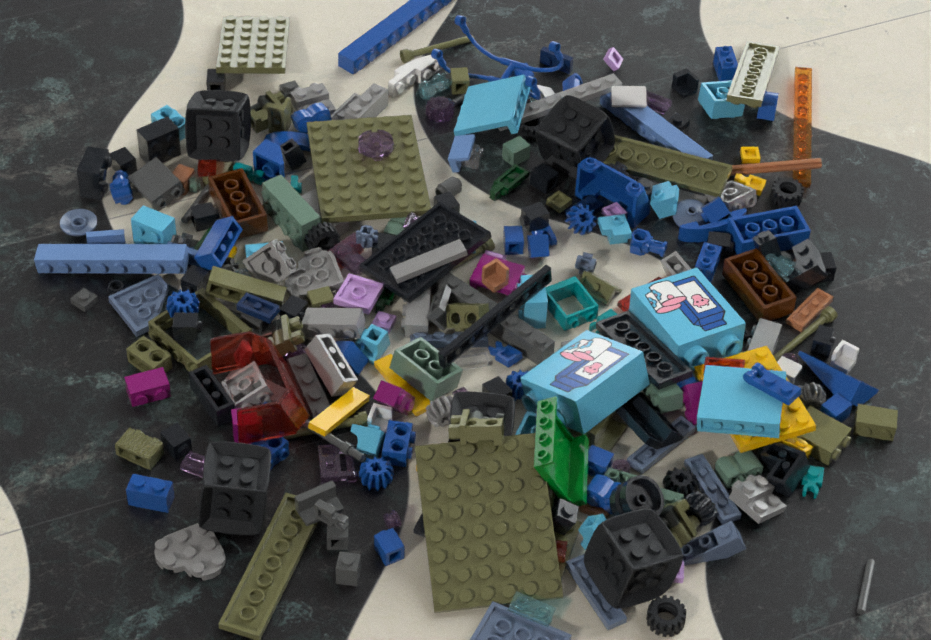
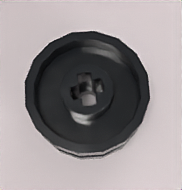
[609,475,664,516]

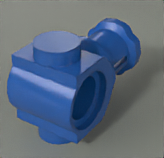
[110,170,133,205]
[630,228,668,257]

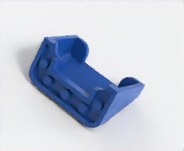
[575,157,651,229]

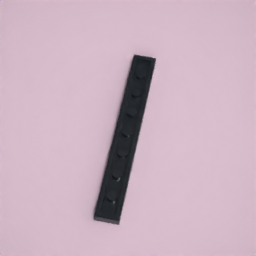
[438,265,552,369]

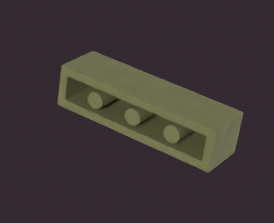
[205,266,287,316]

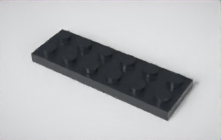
[596,311,692,390]

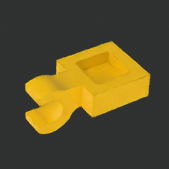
[734,173,767,196]

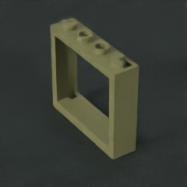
[148,288,253,372]

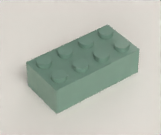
[261,175,321,252]

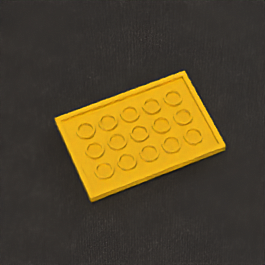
[694,346,816,453]

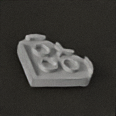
[285,247,344,300]
[154,523,226,580]

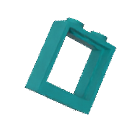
[546,276,599,331]

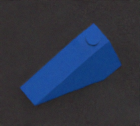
[798,351,878,406]

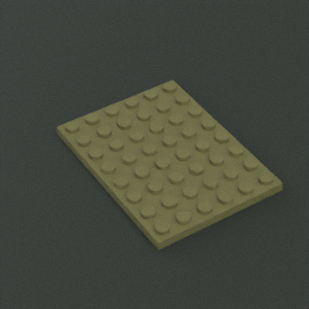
[307,115,431,223]
[415,433,563,613]

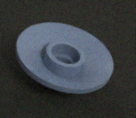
[673,199,707,227]
[60,209,97,236]

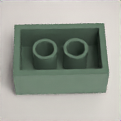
[389,337,463,401]

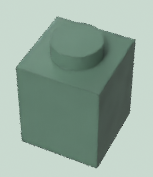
[502,136,530,166]

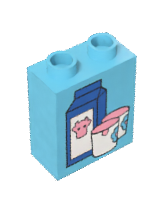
[629,268,746,370]
[520,330,650,434]

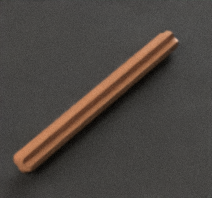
[730,158,822,176]

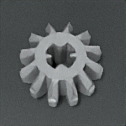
[426,395,453,427]

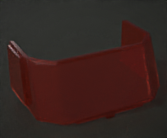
[210,331,310,444]

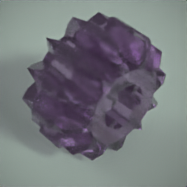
[426,95,455,123]

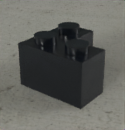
[77,146,112,200]
[781,239,828,294]
[760,442,810,497]

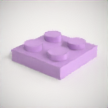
[333,273,384,315]

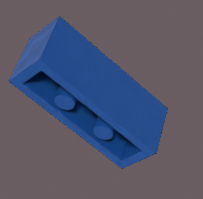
[194,216,243,271]

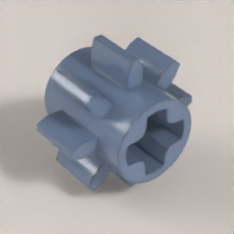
[356,225,378,248]
[575,252,597,274]

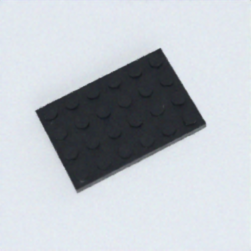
[358,202,492,303]

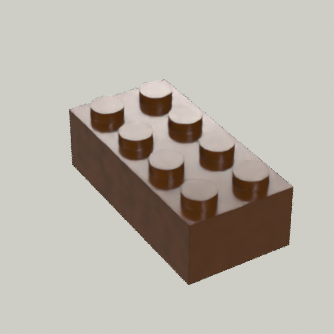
[208,168,268,239]
[722,248,797,321]

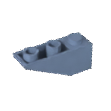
[681,521,746,566]

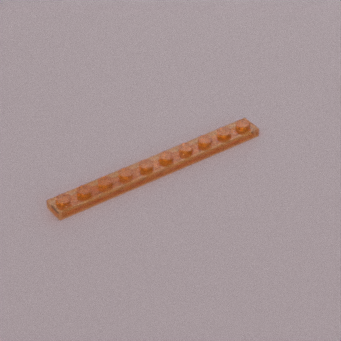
[792,67,812,188]

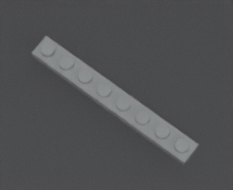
[498,73,622,131]

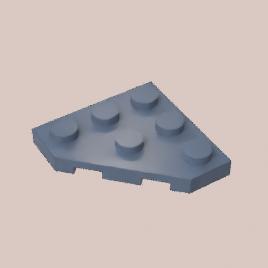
[108,274,169,337]

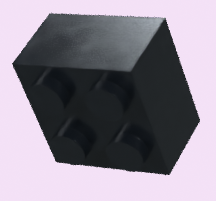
[136,116,181,164]

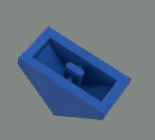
[336,341,369,376]

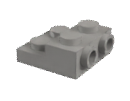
[291,83,336,115]
[705,180,757,216]
[243,239,297,284]
[221,361,274,409]
[729,474,787,524]

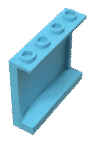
[454,75,530,136]
[697,365,786,438]

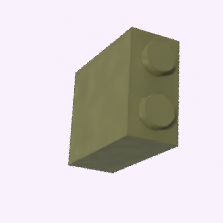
[796,406,852,466]

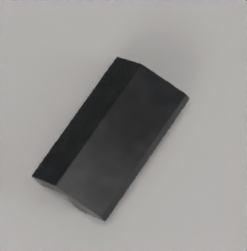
[615,392,684,450]

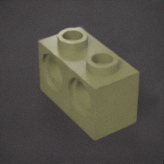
[446,303,489,332]
[126,336,172,374]

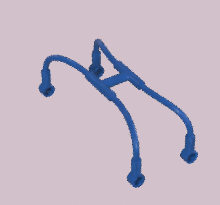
[431,15,564,100]

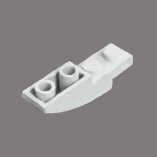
[388,55,443,98]

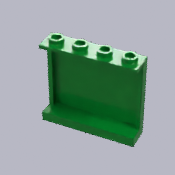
[534,396,589,506]

